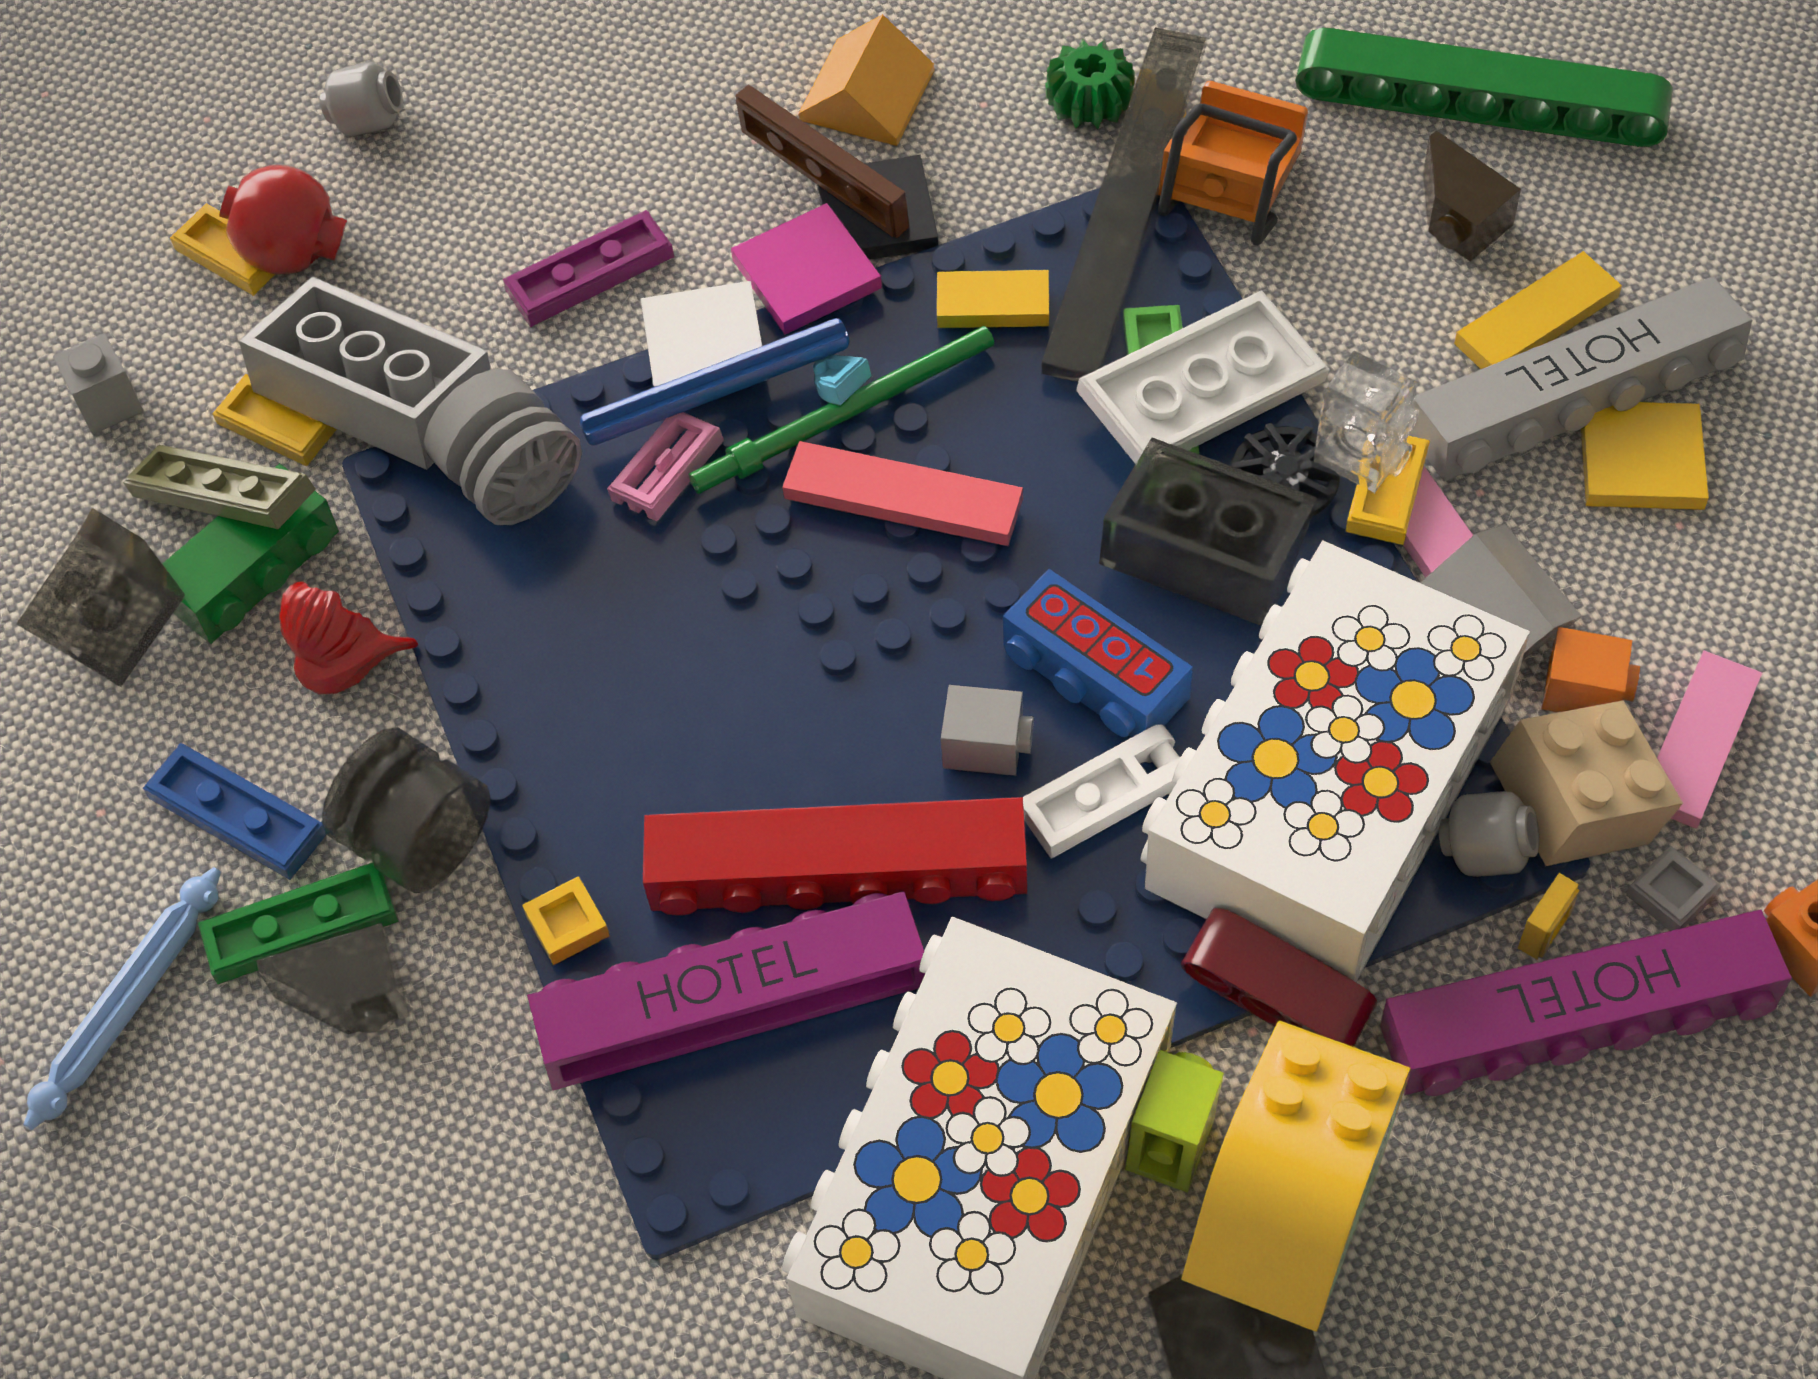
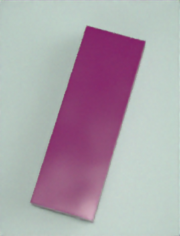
[503,210,674,327]

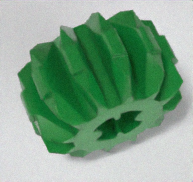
[1045,38,1135,130]

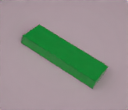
[198,860,399,985]

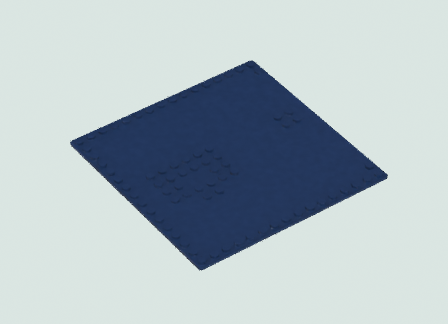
[342,169,1590,1260]

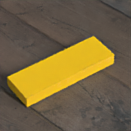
[1454,251,1622,369]

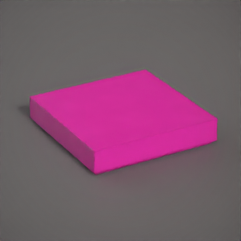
[731,203,882,335]

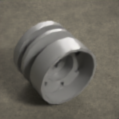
[424,369,582,525]

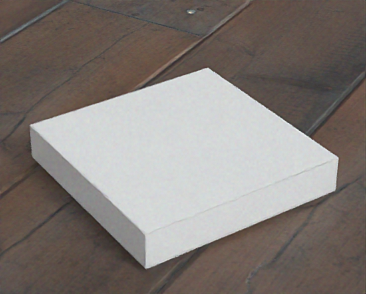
[641,281,767,387]

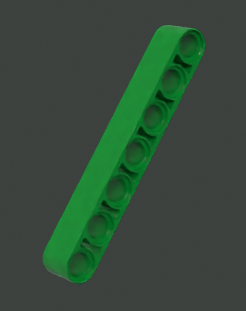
[1295,28,1673,147]

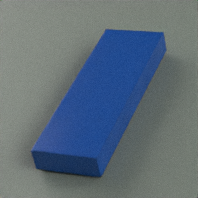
[143,743,328,880]

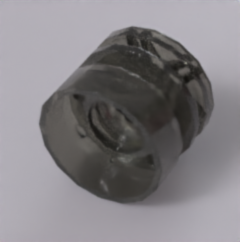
[321,727,491,894]

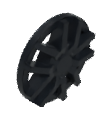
[1230,423,1341,522]

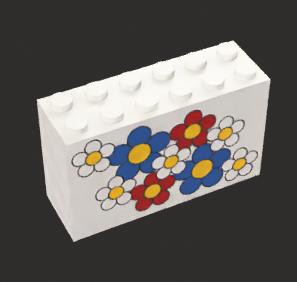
[1140,540,1530,982]
[782,917,1177,1379]

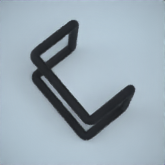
[1158,104,1297,246]

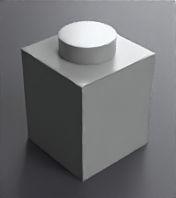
[53,333,144,435]
[941,685,1034,776]

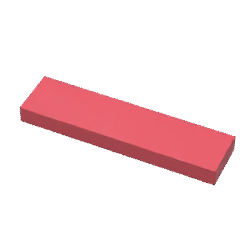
[782,441,1023,546]

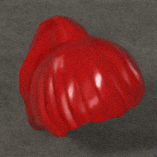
[279,581,419,695]

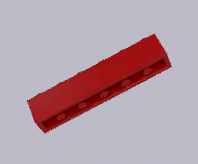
[643,797,1027,915]

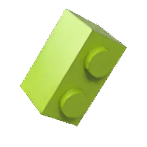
[1125,1050,1224,1193]

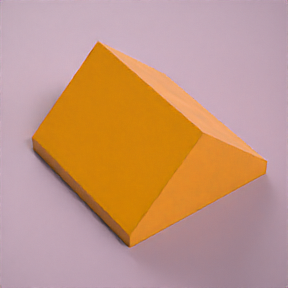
[798,14,935,146]

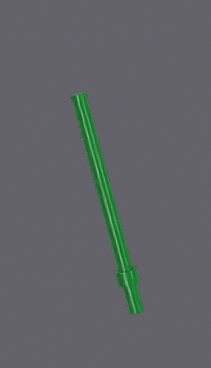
[688,326,994,494]

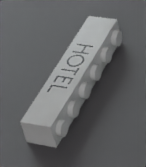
[1409,276,1752,482]

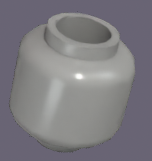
[320,61,403,137]
[1439,791,1539,877]

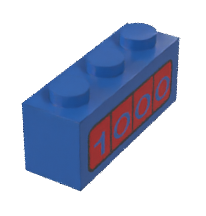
[1003,569,1193,738]

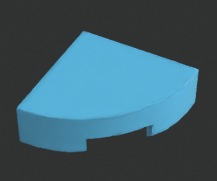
[813,355,872,405]

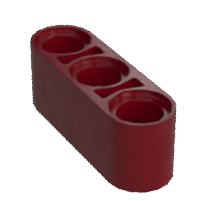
[1181,908,1377,1047]

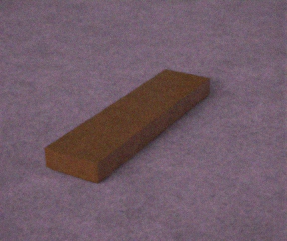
[735,84,910,238]

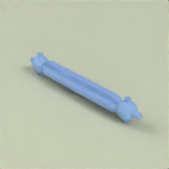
[23,867,221,1130]

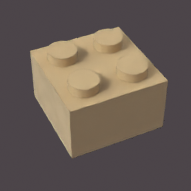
[1490,700,1683,866]

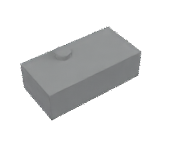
[239,277,491,470]

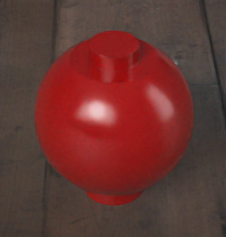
[219,165,347,275]

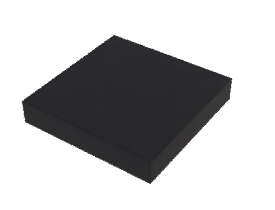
[816,155,939,260]

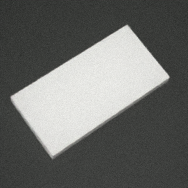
[1076,290,1330,473]

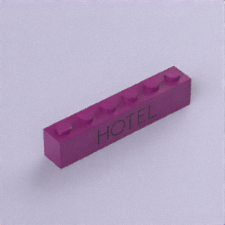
[527,891,925,1091]
[1380,909,1792,1096]

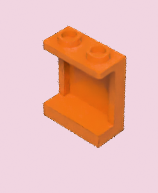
[1158,81,1308,222]

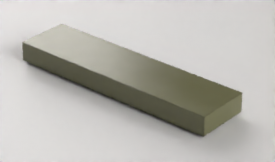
[123,445,316,529]

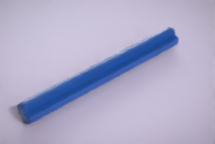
[580,318,850,446]

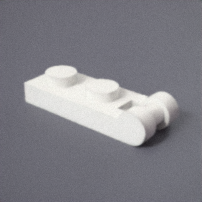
[1023,724,1181,859]

